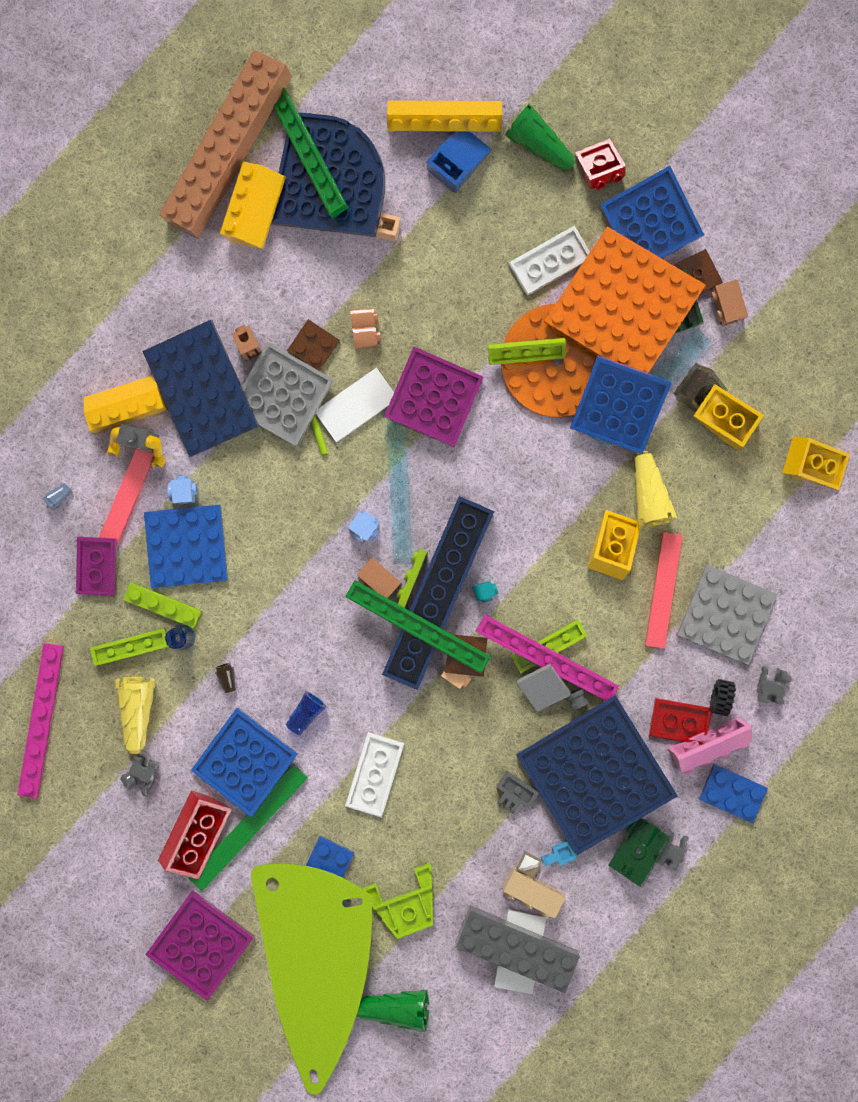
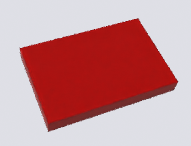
[648,698,712,745]

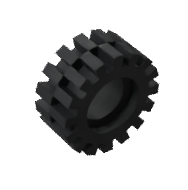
[709,679,736,716]

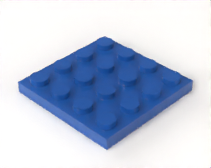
[600,166,705,259]
[570,355,672,454]
[144,504,228,588]
[191,708,298,817]

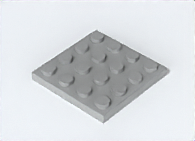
[242,342,334,446]
[676,564,778,665]

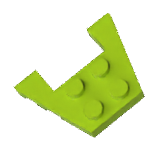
[362,862,433,939]

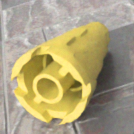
[634,451,677,528]
[115,677,155,754]

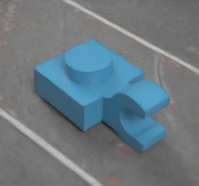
[541,839,577,866]

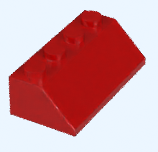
[158,790,232,879]

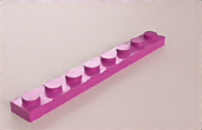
[475,614,619,700]
[17,643,64,798]

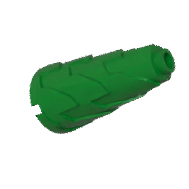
[505,104,576,171]
[356,990,429,1032]

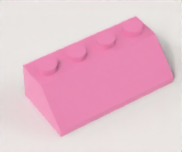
[668,717,753,773]

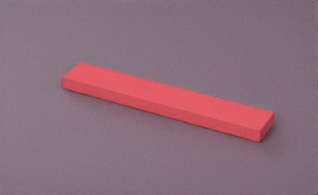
[99,449,155,546]
[645,532,683,648]

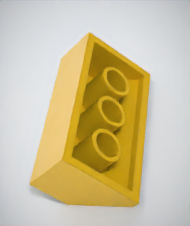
[220,162,286,249]
[84,375,168,434]

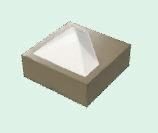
[516,851,542,878]

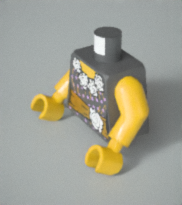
[106,424,166,469]

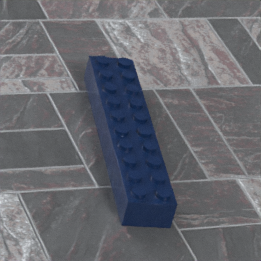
[382,496,495,690]

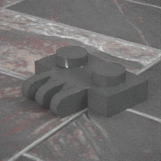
[496,770,539,814]

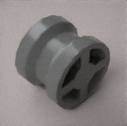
[566,688,589,710]

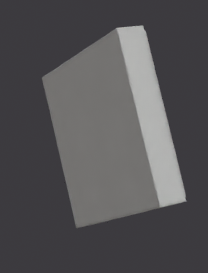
[517,664,570,712]

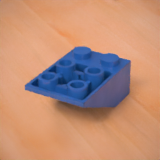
[426,131,492,193]

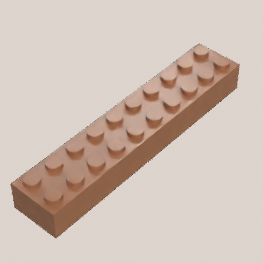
[159,50,292,239]

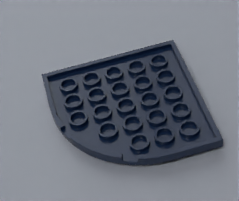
[271,112,386,237]

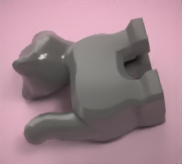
[757,666,792,704]
[120,755,159,796]
[657,829,689,871]

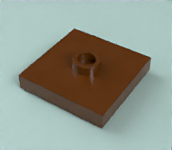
[673,249,723,294]

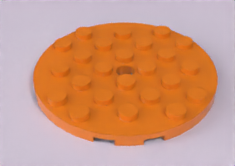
[501,304,597,418]

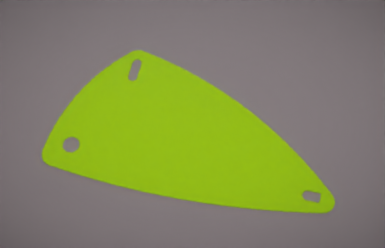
[251,864,372,1095]

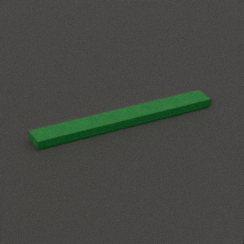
[274,87,349,218]
[345,580,491,674]
[188,764,308,891]

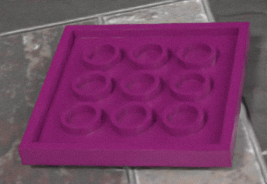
[384,346,484,447]
[145,890,254,1001]

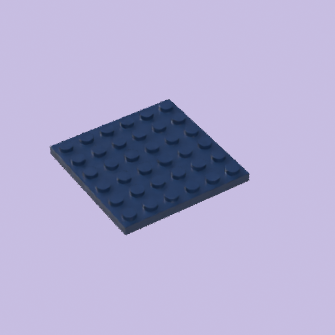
[516,695,678,855]

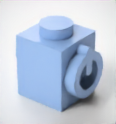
[168,476,198,504]
[348,511,380,542]

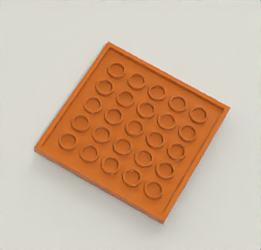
[544,227,706,373]

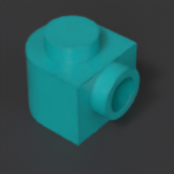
[472,580,499,604]

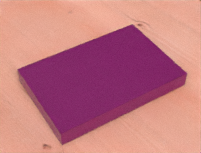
[76,536,117,596]

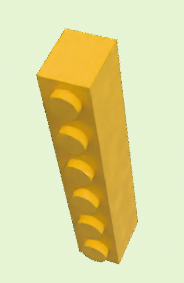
[387,101,502,132]

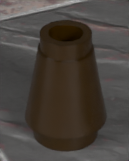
[215,663,236,693]

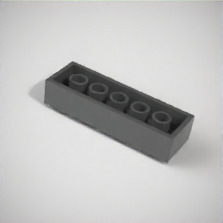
[455,905,580,993]

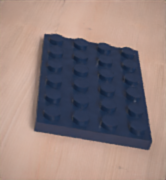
[142,320,259,457]

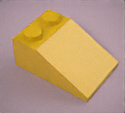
[693,384,764,451]
[782,436,850,490]
[587,510,640,580]

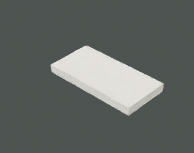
[509,225,590,296]
[316,368,394,443]
[345,732,404,818]
[494,909,546,994]

